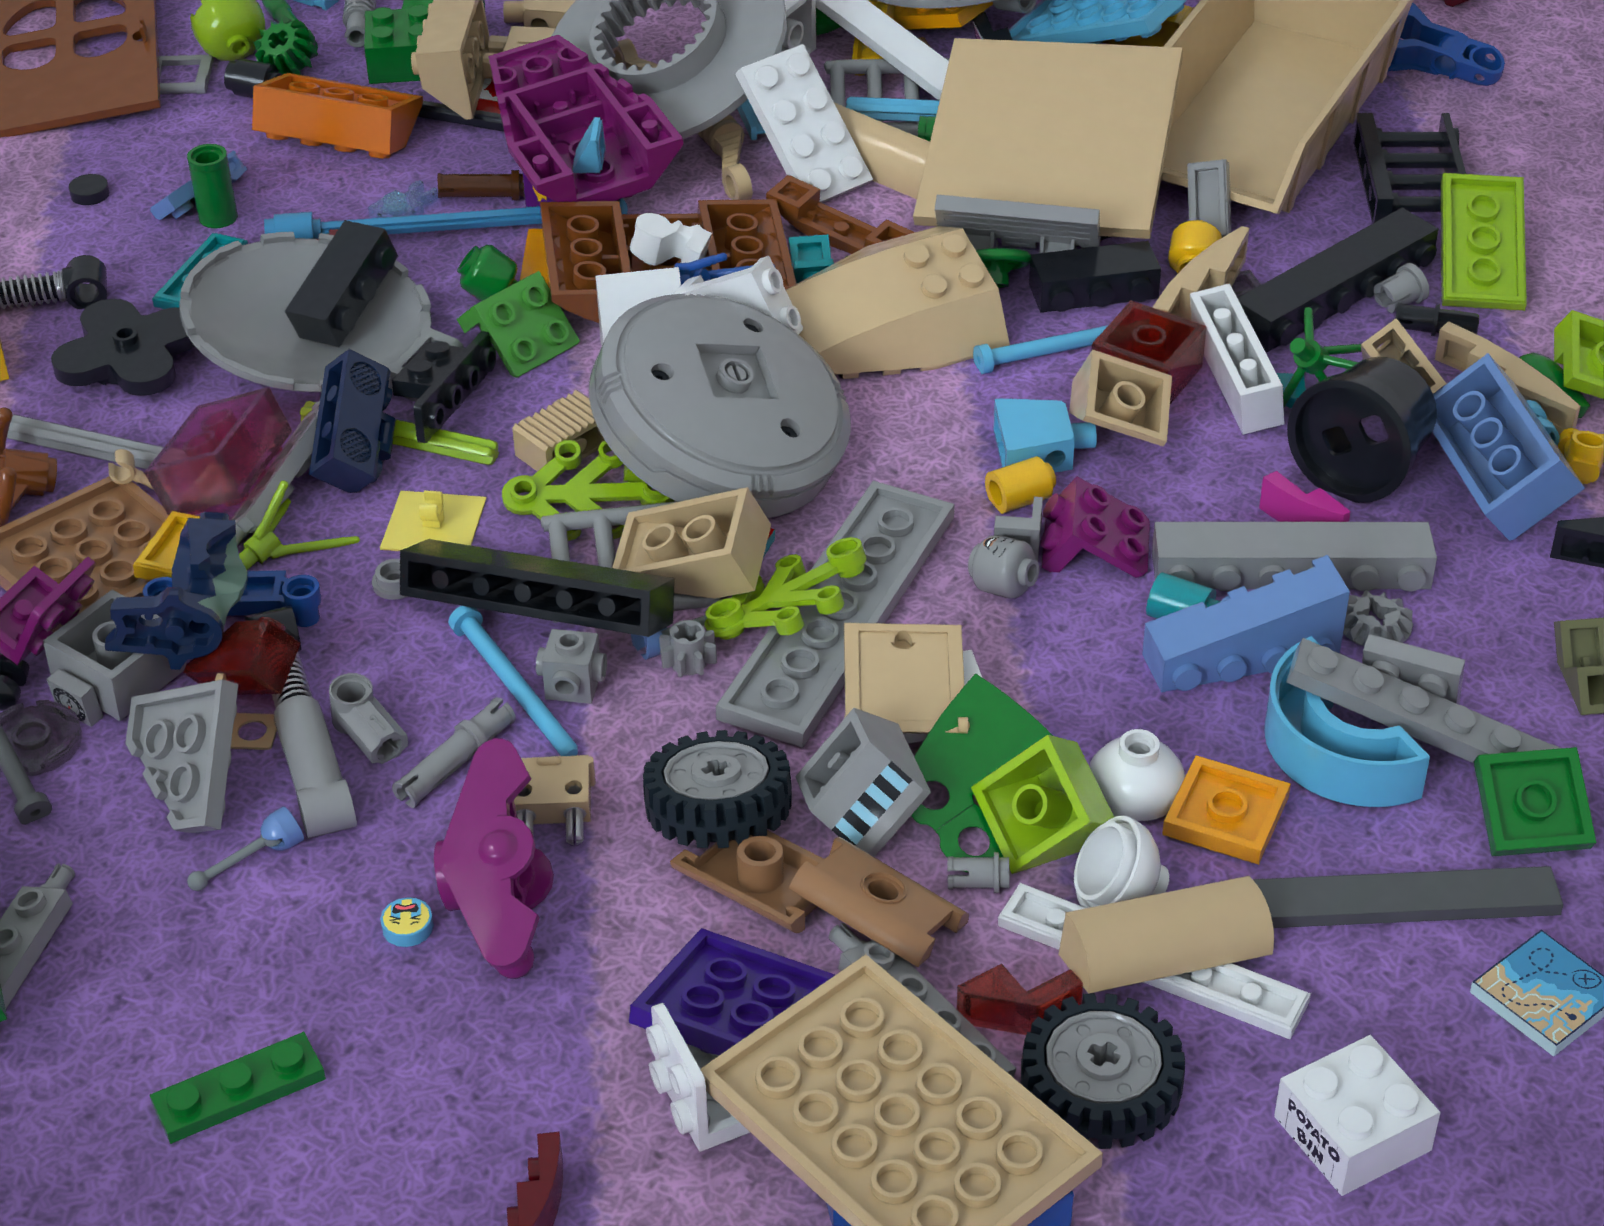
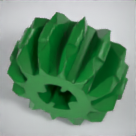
[253,16,318,75]

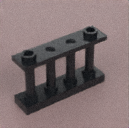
[1353,113,1466,224]

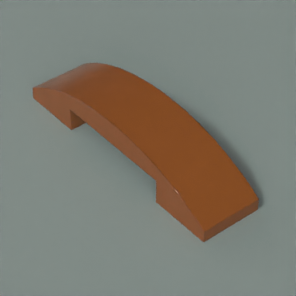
[766,175,915,254]

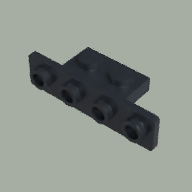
[392,331,496,443]

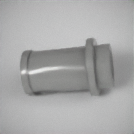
[947,852,1010,893]

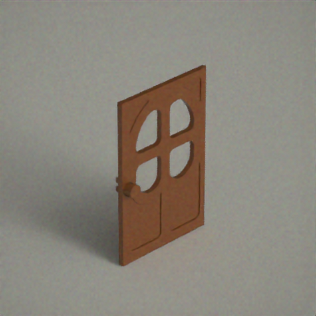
[0,0,161,138]

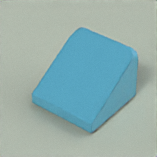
[572,117,606,173]

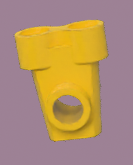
[1558,428,1604,484]

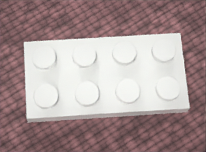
[735,44,873,203]

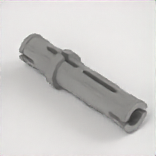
[392,697,516,808]

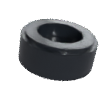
[69,174,110,205]

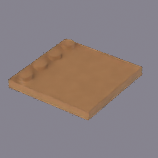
[0,476,171,633]

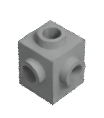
[536,629,607,704]

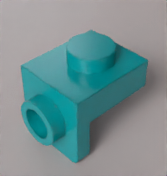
[788,234,834,284]

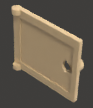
[844,623,970,734]

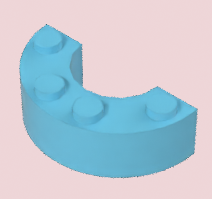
[1264,636,1430,807]

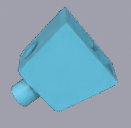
[993,398,1097,473]

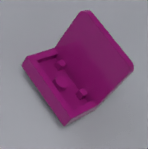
[1040,476,1150,578]
[0,557,96,665]

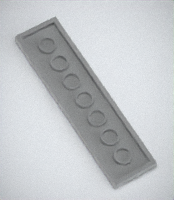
[716,481,955,748]

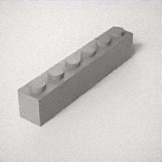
[1152,522,1437,592]

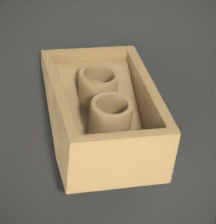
[612,487,771,599]

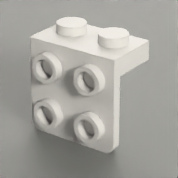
[646,1003,750,1152]

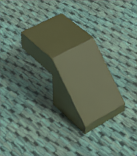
[1554,617,1604,715]

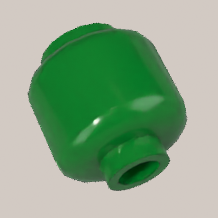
[457,245,518,301]

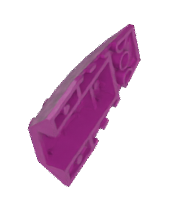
[488,35,684,202]

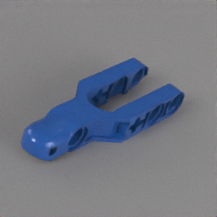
[1388,3,1505,86]

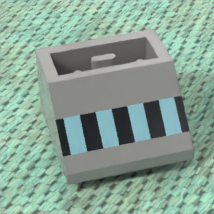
[795,708,931,857]

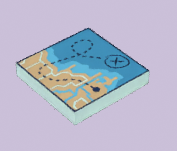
[1470,930,1604,1056]

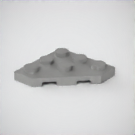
[125,679,238,833]

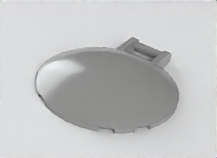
[179,232,464,402]

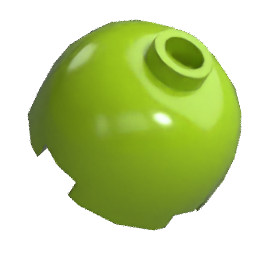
[190,0,266,61]

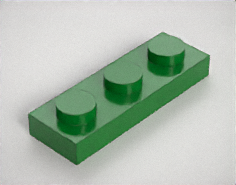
[150,1032,326,1144]

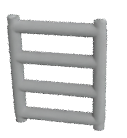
[824,58,949,136]
[541,501,721,623]

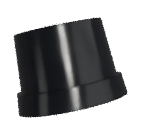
[1287,357,1437,503]

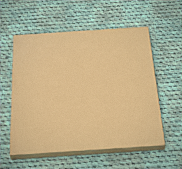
[913,38,1183,239]

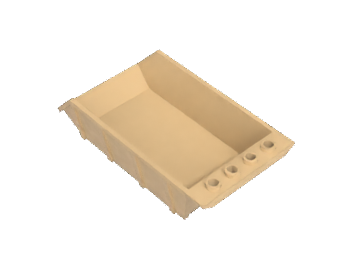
[1161,0,1414,214]

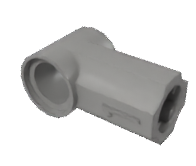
[329,673,408,764]

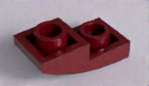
[507,1131,563,1226]

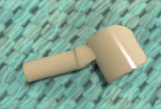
[108,449,169,494]

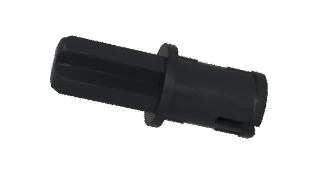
[1395,302,1479,336]

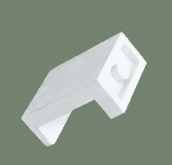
[673,256,803,335]

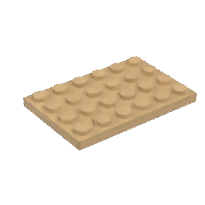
[700,954,1103,1226]

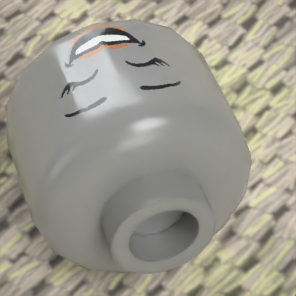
[968,535,1039,599]

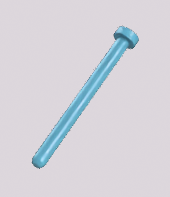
[973,317,1151,374]
[448,606,578,756]

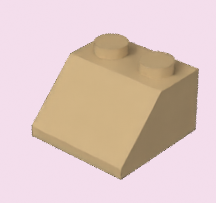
[1069,350,1172,447]

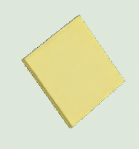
[380,490,487,551]

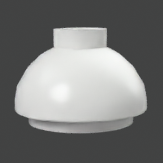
[1089,729,1185,821]
[1074,816,1169,908]

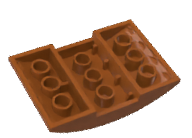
[540,199,796,323]

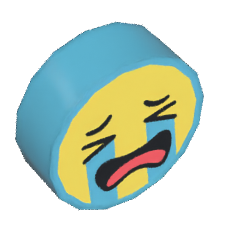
[380,897,434,947]

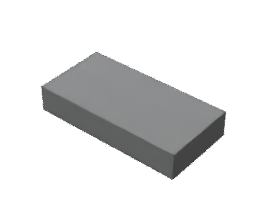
[1187,159,1231,237]

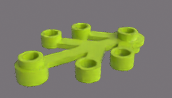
[502,440,675,541]
[704,537,867,640]

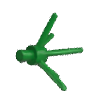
[1283,307,1361,407]

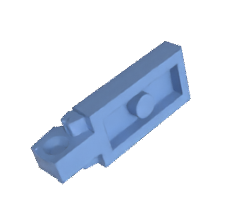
[150,151,247,220]

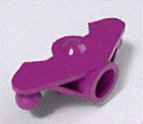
[434,738,554,979]

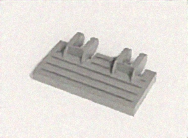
[935,194,1100,253]

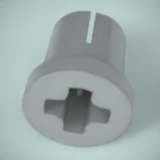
[1374,263,1429,313]

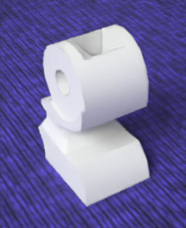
[629,213,712,266]

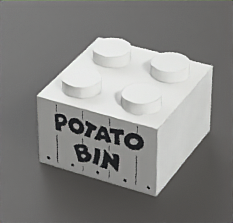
[1274,1035,1440,1196]

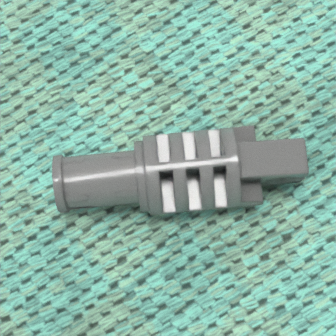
[342,0,377,47]

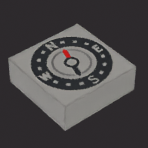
[46,669,103,727]

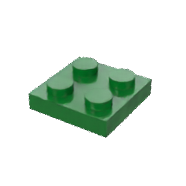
[1474,747,1597,857]

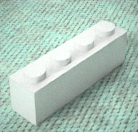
[1190,283,1284,435]

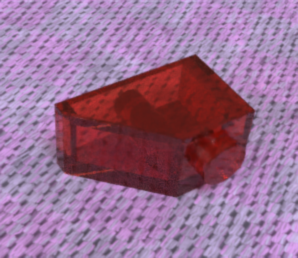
[183,617,301,695]

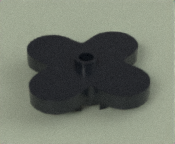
[51,299,195,396]

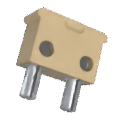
[514,755,596,845]

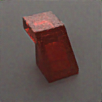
[956,964,1083,1035]

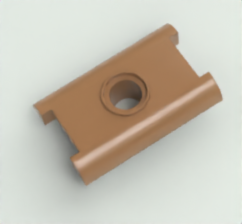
[670,830,824,933]
[789,837,969,967]

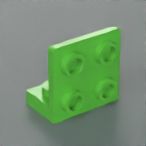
[457,271,580,377]

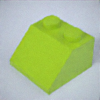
[971,735,1114,874]

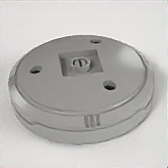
[589,294,851,518]

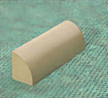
[834,103,930,199]
[1058,876,1274,994]

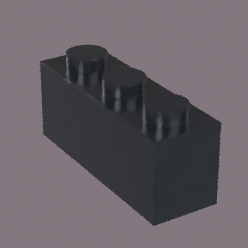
[285,220,398,347]
[1029,241,1161,313]

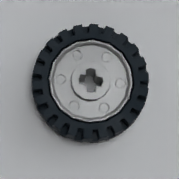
[643,730,792,849]
[1021,993,1185,1149]

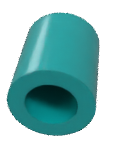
[1146,572,1220,619]

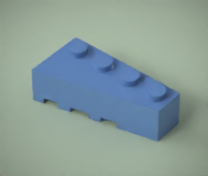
[1142,555,1350,692]

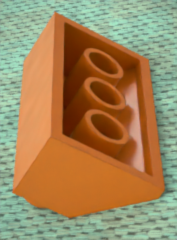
[252,73,423,158]

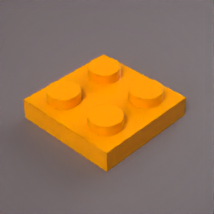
[1162,755,1291,865]

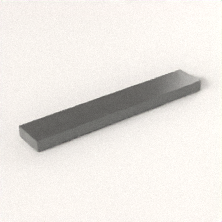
[1253,866,1564,928]

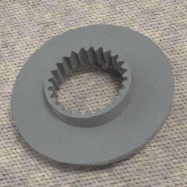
[551,0,787,139]

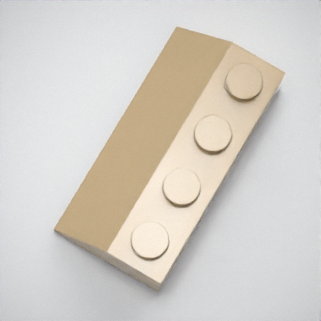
[411,0,490,120]

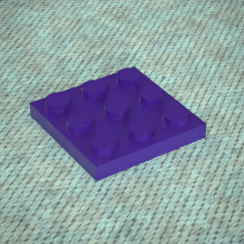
[629,928,835,1055]

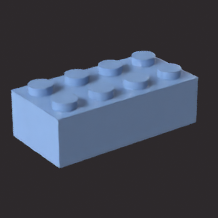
[1433,353,1585,540]

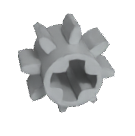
[659,620,717,677]

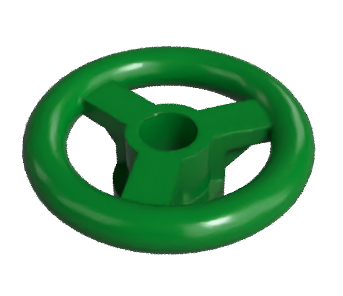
[976,248,1031,288]

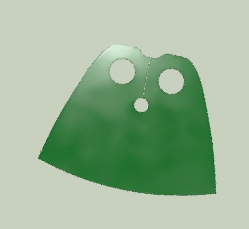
[911,673,1053,873]

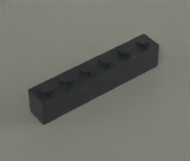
[1238,208,1439,352]
[400,539,675,637]

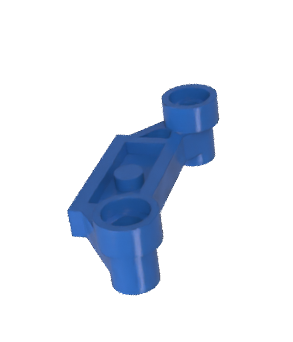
[143,570,322,627]

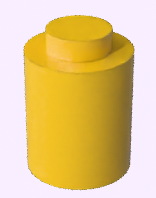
[985,456,1056,514]

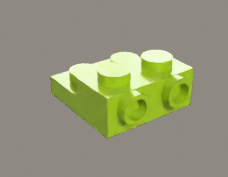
[1554,310,1604,399]

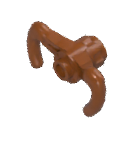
[0,407,57,527]

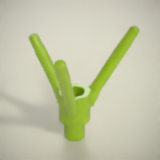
[239,480,360,570]

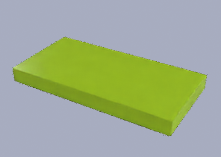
[1441,173,1527,311]

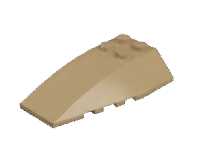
[786,226,1010,379]

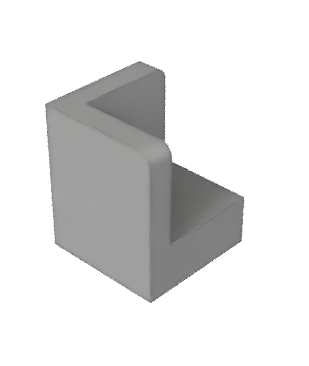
[994,497,1043,561]

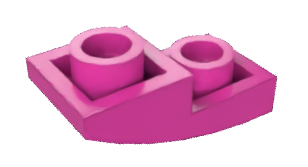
[1259,471,1351,522]

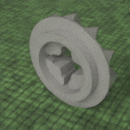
[1343,590,1413,646]

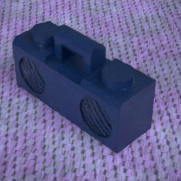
[309,349,396,493]

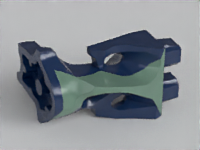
[105,512,248,670]

